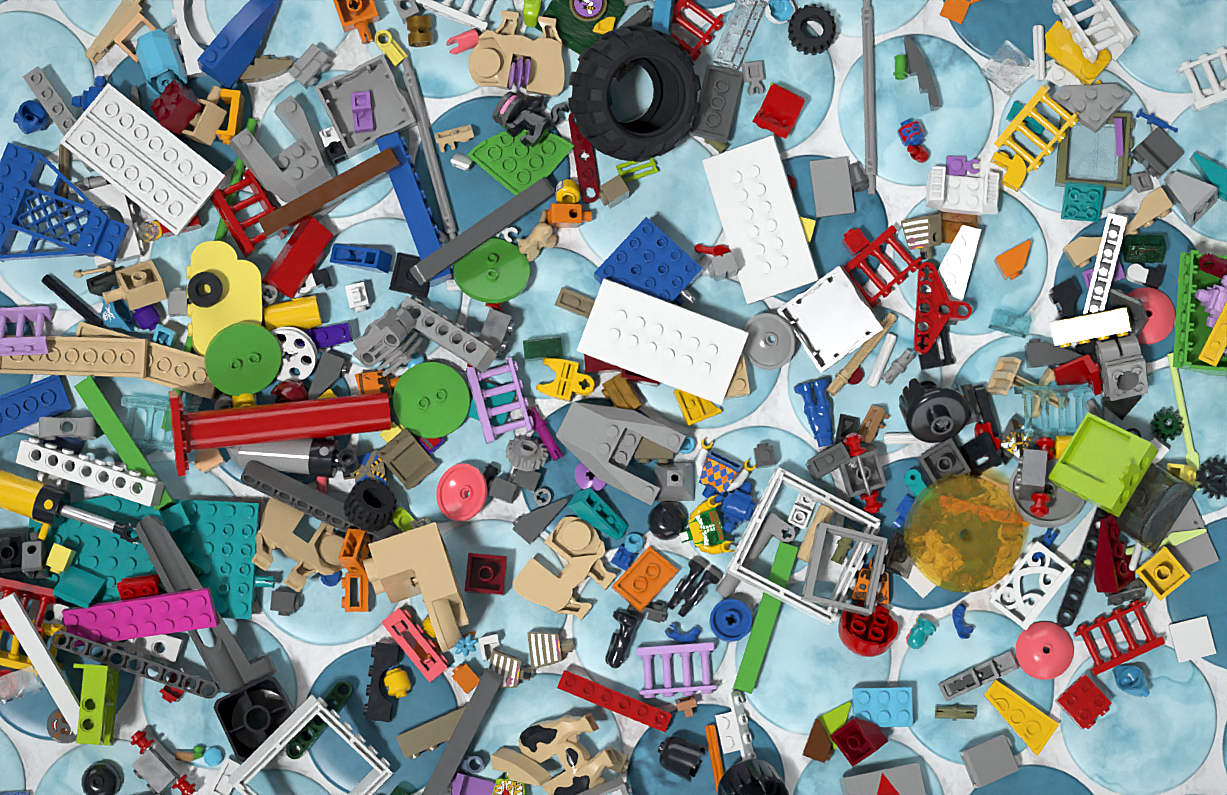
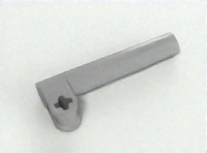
[715,511,796,599]

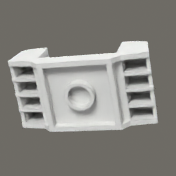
[925,166,1000,215]

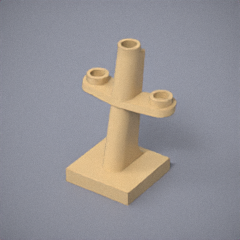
[986,357,1068,418]

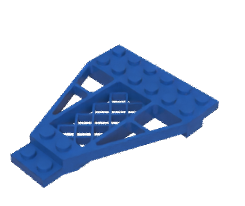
[0,142,130,262]

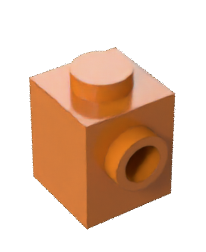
[451,664,480,694]

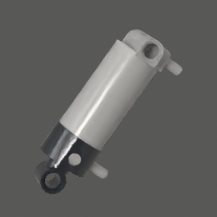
[226,436,359,478]

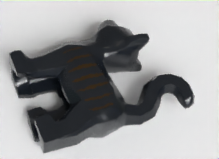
[505,95,569,147]

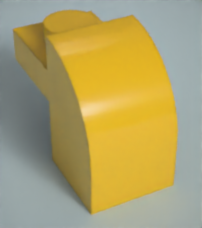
[990,152,1026,192]

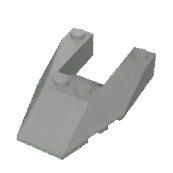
[229,95,346,221]
[556,402,686,505]

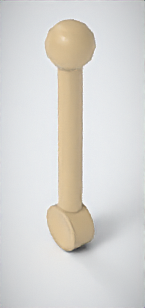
[74,265,113,278]

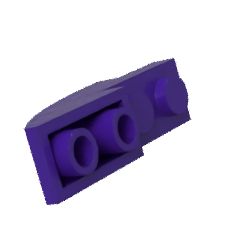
[277,323,353,355]

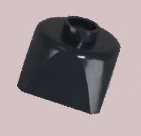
[213,676,299,762]

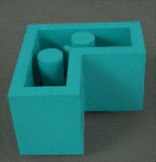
[141,503,194,536]

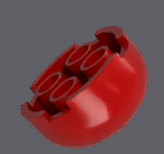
[838,600,898,657]

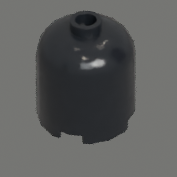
[657,735,707,783]

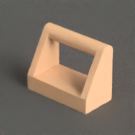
[113,13,156,63]

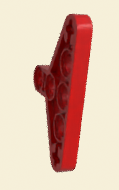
[913,262,972,355]

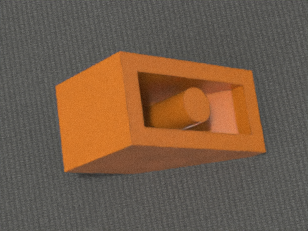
[993,240,1031,280]

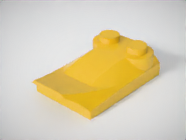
[1044,20,1113,85]

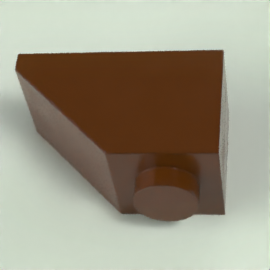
[802,718,833,763]

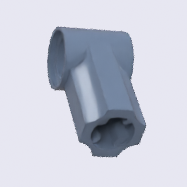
[457,754,485,774]

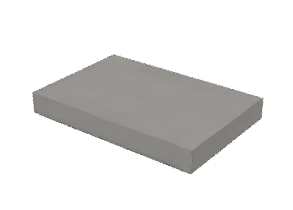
[809,157,855,218]

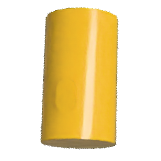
[263,295,323,335]

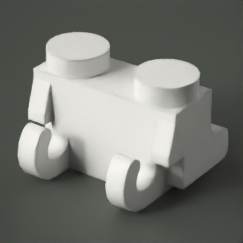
[36,471,70,491]

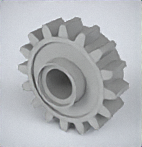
[505,436,548,471]

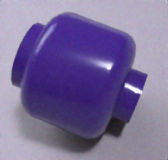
[133,304,162,331]

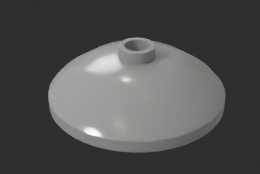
[742,313,796,370]

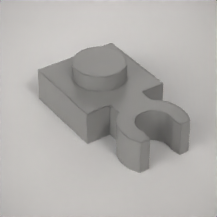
[741,61,764,95]

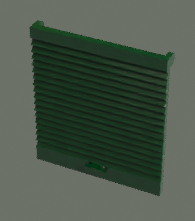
[535,0,628,55]

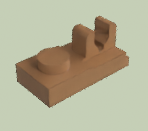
[857,405,889,445]

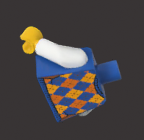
[695,438,756,498]

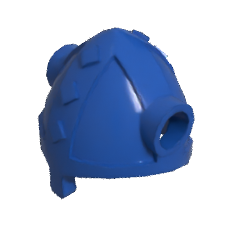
[13,100,48,134]

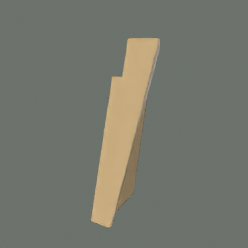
[85,0,147,65]

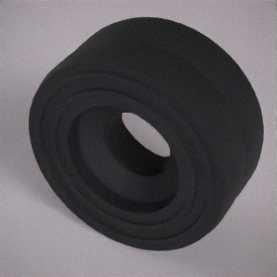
[187,272,223,308]

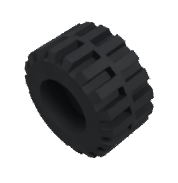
[788,4,836,56]
[344,479,397,532]

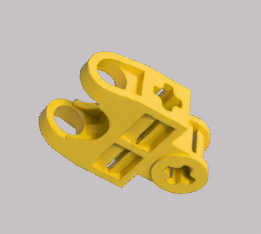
[536,358,595,402]

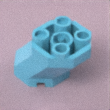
[136,29,187,95]

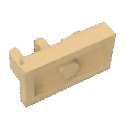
[434,124,474,153]

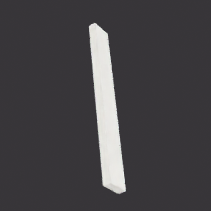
[1054,437,1169,565]
[0,592,80,735]

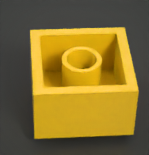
[1134,546,1191,601]

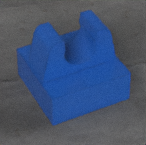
[611,546,637,571]

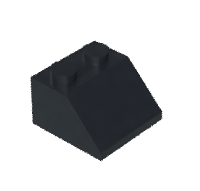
[0,532,26,575]

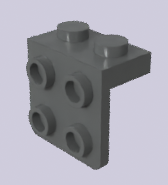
[1131,128,1184,179]
[1108,289,1149,338]

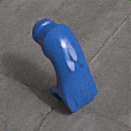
[952,603,974,639]
[665,624,701,643]

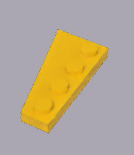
[984,679,1059,756]

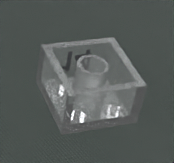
[980,40,1036,97]

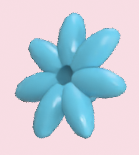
[454,634,477,657]

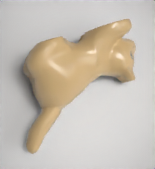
[517,210,557,262]

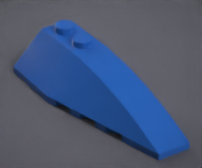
[197,0,281,90]

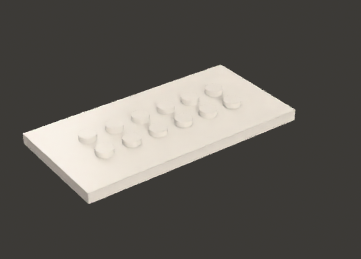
[60,84,226,236]
[702,135,820,305]
[577,278,749,405]

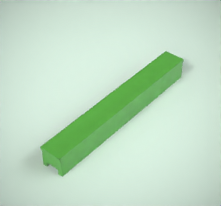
[74,375,176,511]
[733,541,798,694]

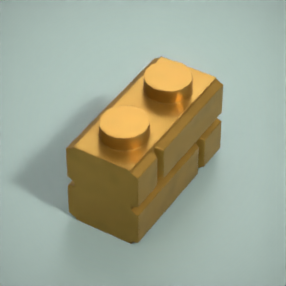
[601,373,642,411]

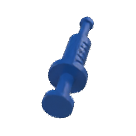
[1136,108,1178,133]

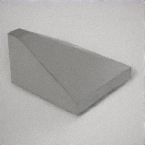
[1130,171,1154,193]

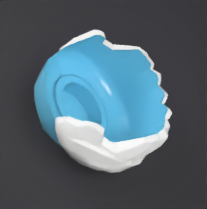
[765,0,795,24]

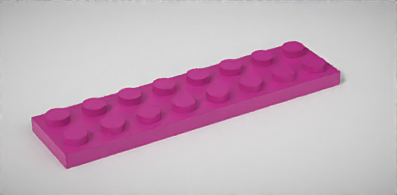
[62,587,219,647]

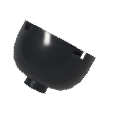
[647,502,686,541]
[81,763,121,795]

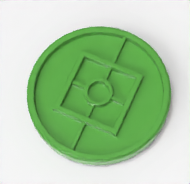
[453,238,530,303]
[204,322,281,396]
[393,362,470,439]

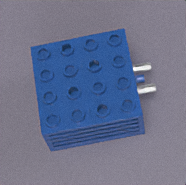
[594,217,703,306]

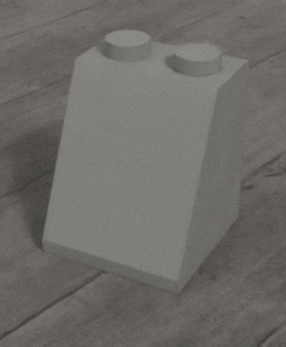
[959,734,1020,788]

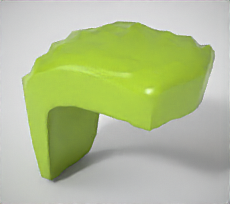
[523,0,542,27]
[391,506,416,533]

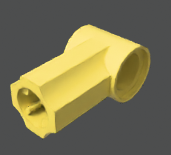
[375,30,408,67]

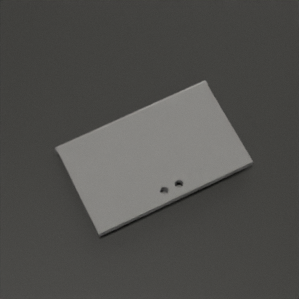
[1140,486,1219,574]

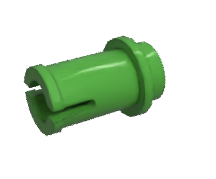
[893,55,908,80]

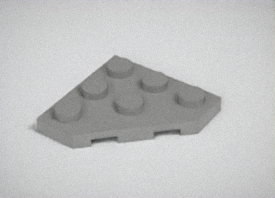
[1051,84,1130,133]

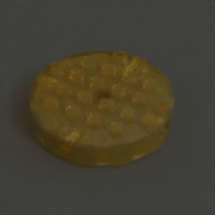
[904,474,1023,593]

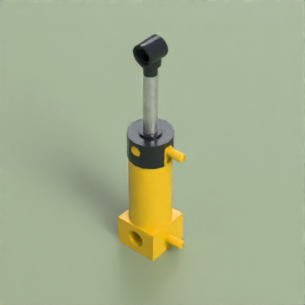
[0,469,142,545]

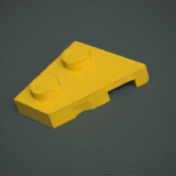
[673,389,722,427]

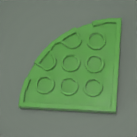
[467,129,574,196]

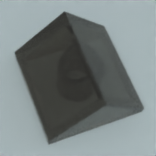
[883,531,920,579]

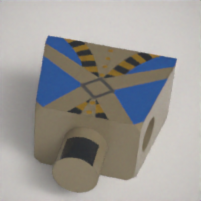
[342,450,388,487]

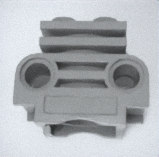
[352,306,424,377]
[1095,333,1148,401]

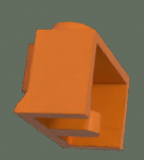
[342,573,370,612]

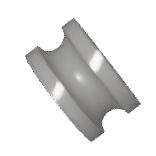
[262,285,278,305]
[534,488,551,506]

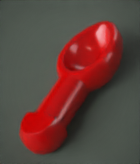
[694,244,731,257]

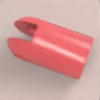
[446,28,479,55]

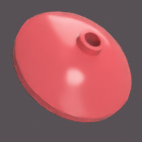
[1125,287,1175,345]
[436,464,487,521]
[1015,622,1074,680]

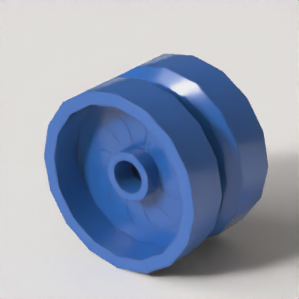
[709,599,752,642]

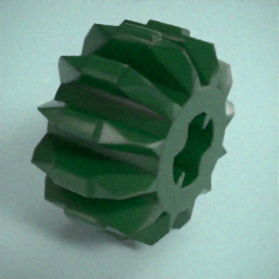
[1150,409,1184,442]

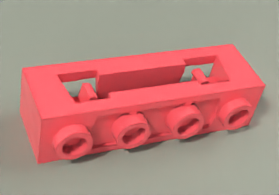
[381,608,449,683]

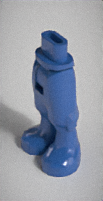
[793,378,834,447]

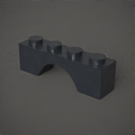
[1048,278,1105,356]
[363,642,400,723]

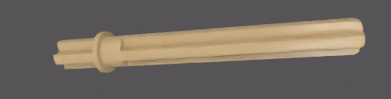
[826,313,897,396]

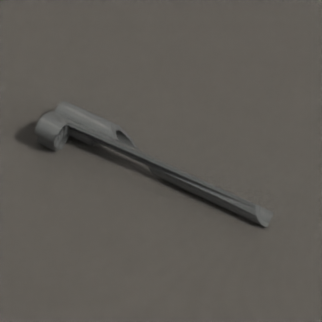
[135,515,277,693]

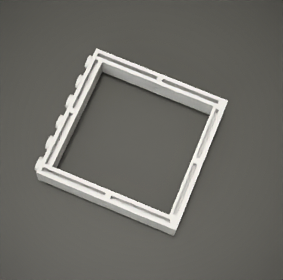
[725,467,881,625]
[228,695,393,795]

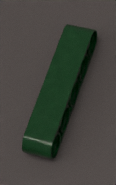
[286,681,354,759]

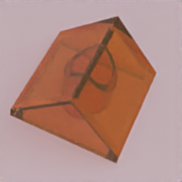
[938,210,977,244]

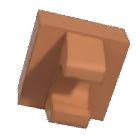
[675,695,697,718]

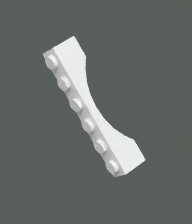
[170,0,208,79]

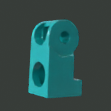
[904,469,938,505]

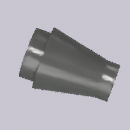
[848,162,869,192]

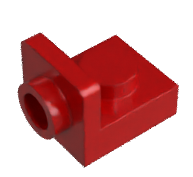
[159,672,190,703]

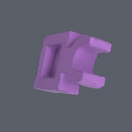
[946,156,979,177]

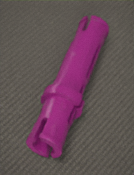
[526,406,564,461]

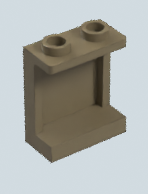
[376,428,437,490]

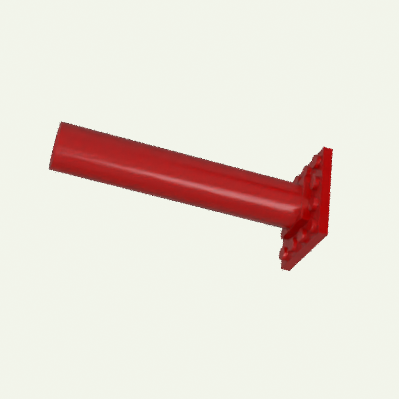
[168,390,391,476]

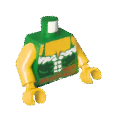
[679,494,735,555]

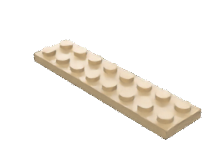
[75,321,216,400]
[0,335,148,378]

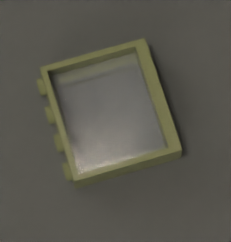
[1055,112,1134,192]

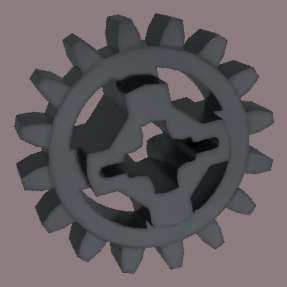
[1195,457,1227,500]

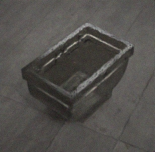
[1114,462,1197,553]

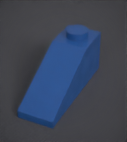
[329,244,392,274]

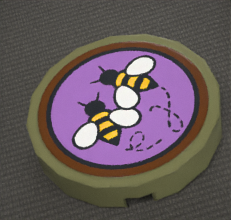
[569,0,607,23]

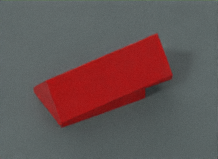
[261,217,334,299]

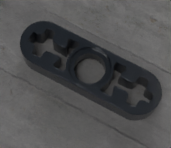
[973,383,999,437]

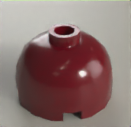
[271,380,309,403]

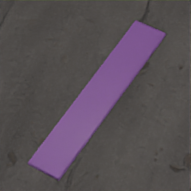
[1114,118,1124,156]

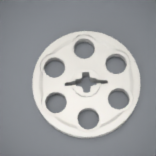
[271,327,318,382]

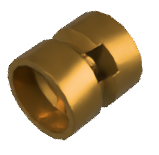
[406,15,433,47]

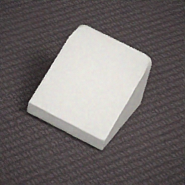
[451,153,473,172]

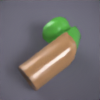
[175,746,204,762]

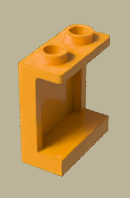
[216,89,245,145]

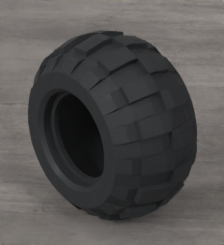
[568,26,701,162]

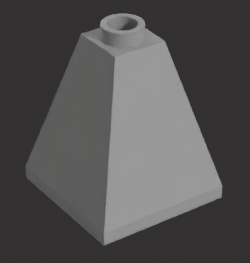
[1164,171,1218,227]
[655,462,694,502]

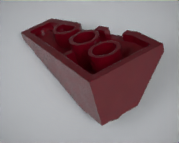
[1094,513,1135,593]

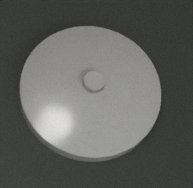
[1008,458,1085,528]

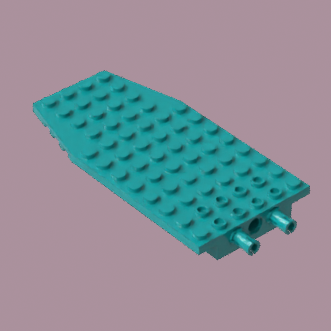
[24,496,277,620]

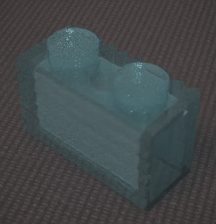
[988,307,1032,338]

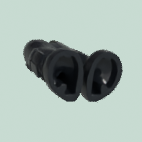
[667,559,720,618]
[605,611,639,669]

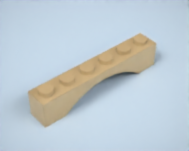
[1062,187,1173,269]

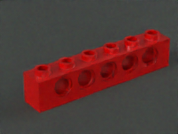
[557,670,672,733]

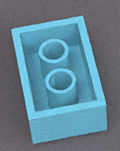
[852,687,913,727]

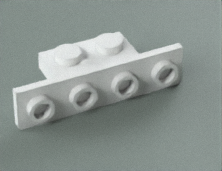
[715,691,757,761]

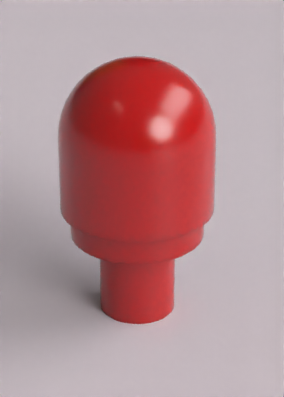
[907,145,929,163]

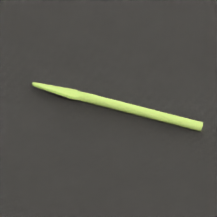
[1167,353,1200,491]
[1070,528,1207,568]

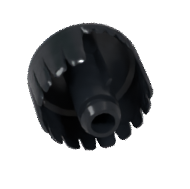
[899,378,970,443]
[717,759,789,795]

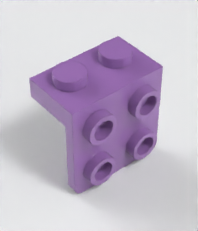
[450,773,495,795]

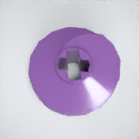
[508,57,530,92]
[575,462,607,492]

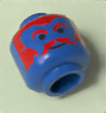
[897,119,925,147]

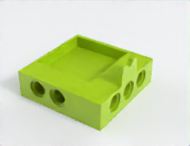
[1048,412,1158,517]
[73,664,120,746]

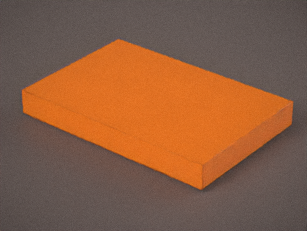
[612,546,679,613]

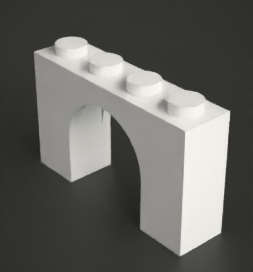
[77,184,145,268]

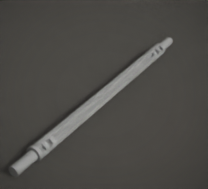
[861,0,876,195]
[402,52,457,241]

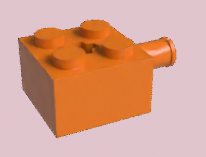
[333,0,380,44]

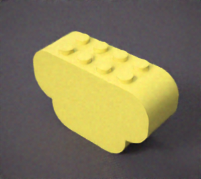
[186,241,262,357]

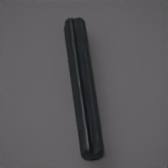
[41,274,103,327]

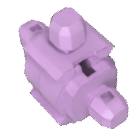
[1195,275,1227,328]

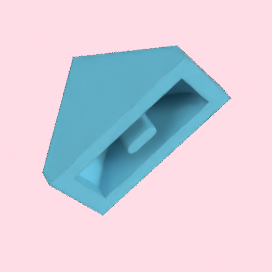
[152,324,179,348]

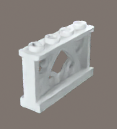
[988,540,1074,630]

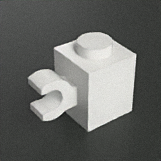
[345,282,370,313]

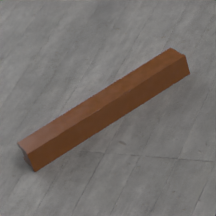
[258,147,403,239]

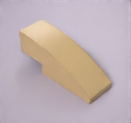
[491,747,551,786]

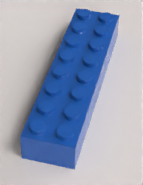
[376,132,453,287]

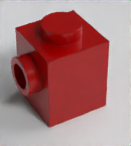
[841,228,869,257]

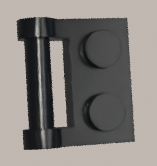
[917,326,955,371]
[959,433,1003,478]

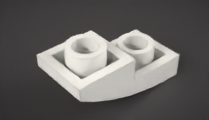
[787,493,816,529]

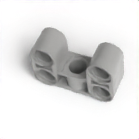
[38,417,96,440]

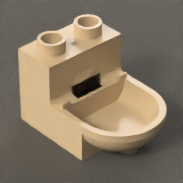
[363,522,469,653]

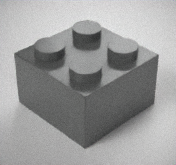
[916,438,971,492]

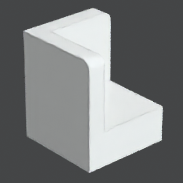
[478,634,501,661]

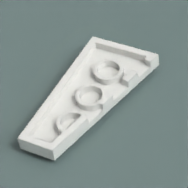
[925,225,981,302]

